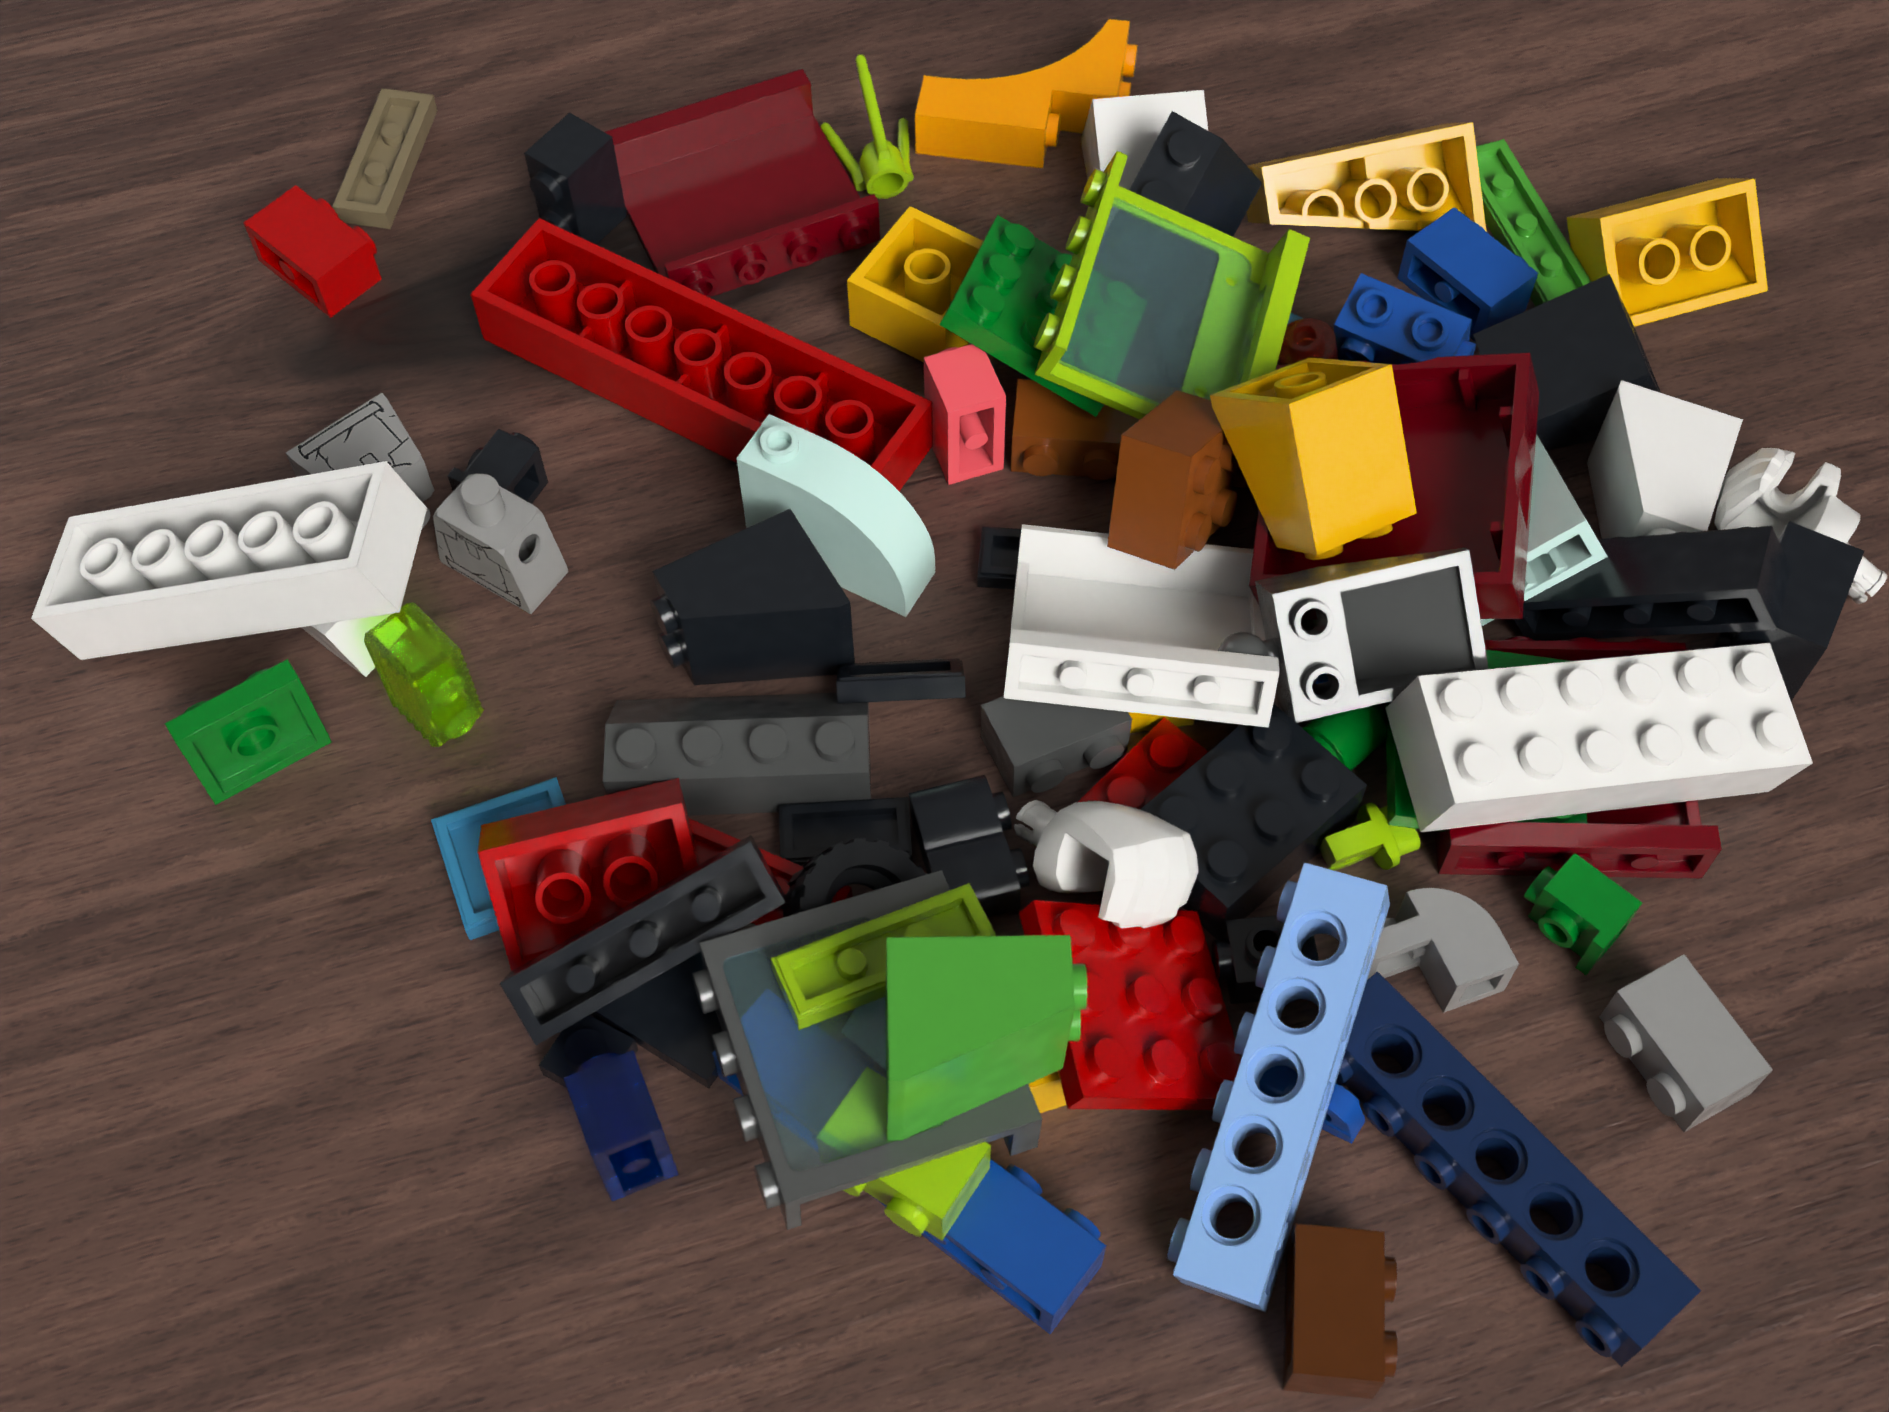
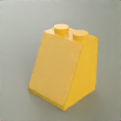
[1210,358,1417,560]

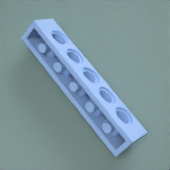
[1168,862,1390,1312]

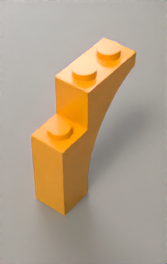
[915,19,1138,168]

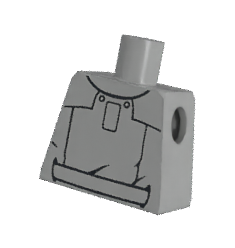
[286,393,434,529]
[433,473,569,614]

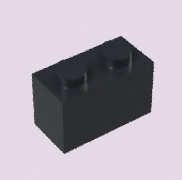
[524,112,627,245]

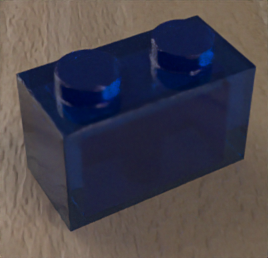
[564,1051,679,1202]

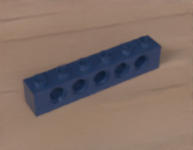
[1336,971,1701,1367]

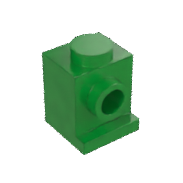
[1524,853,1642,976]

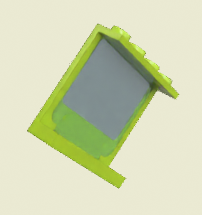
[1034,151,1310,419]

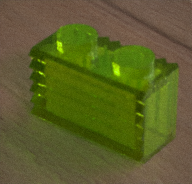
[364,602,484,747]

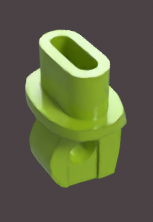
[1319,802,1421,871]

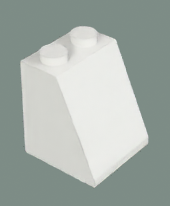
[1081,90,1208,238]
[1587,380,1743,539]

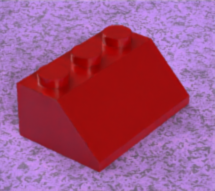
[477,778,700,971]

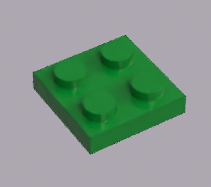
[165,659,332,805]

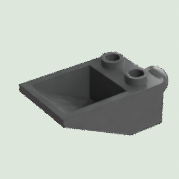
[1218,548,1489,723]

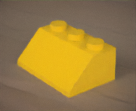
[1566,178,1768,326]

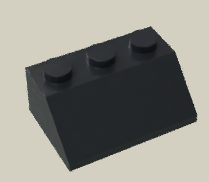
[1092,111,1262,321]

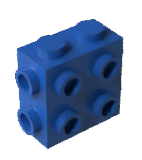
[1334,273,1476,364]

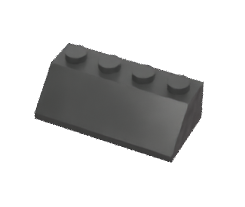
[603,693,871,816]

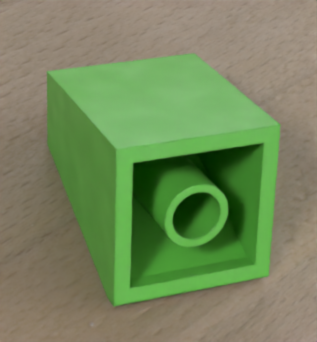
[885,935,1087,1141]

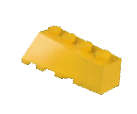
[1247,122,1486,231]

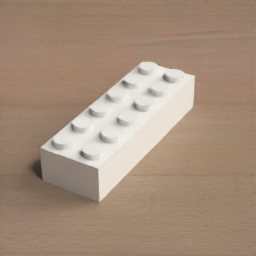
[31,461,427,660]
[1385,643,1813,832]

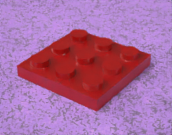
[1019,900,1241,1110]

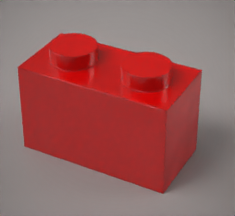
[243,185,382,318]

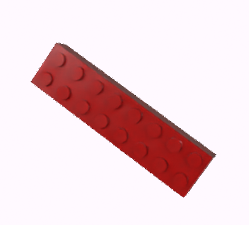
[471,218,933,492]

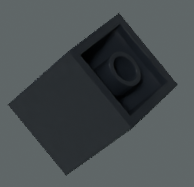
[1473,274,1661,450]
[650,509,855,685]

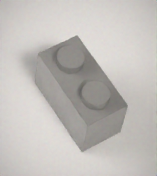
[1599,954,1773,1132]

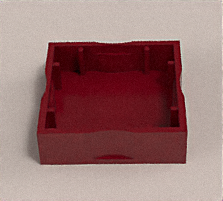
[1249,353,1539,620]

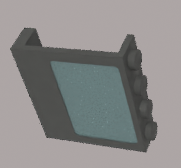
[692,870,1042,1230]

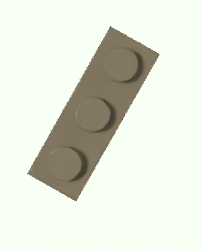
[332,88,438,229]

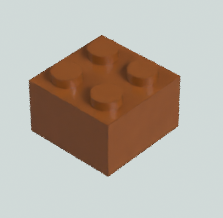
[1107,390,1239,570]

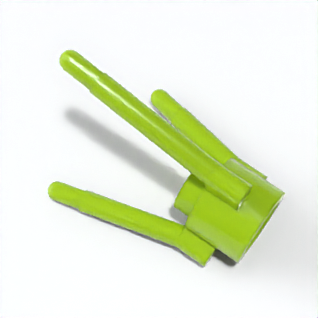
[821,55,914,199]

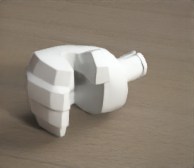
[1714,448,1887,604]
[1014,800,1198,928]

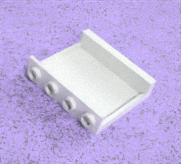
[1004,524,1280,728]

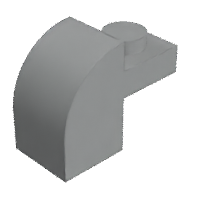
[1367,888,1519,1013]

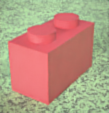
[924,344,1006,485]

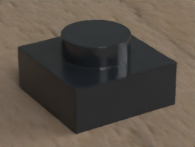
[539,1015,638,1107]

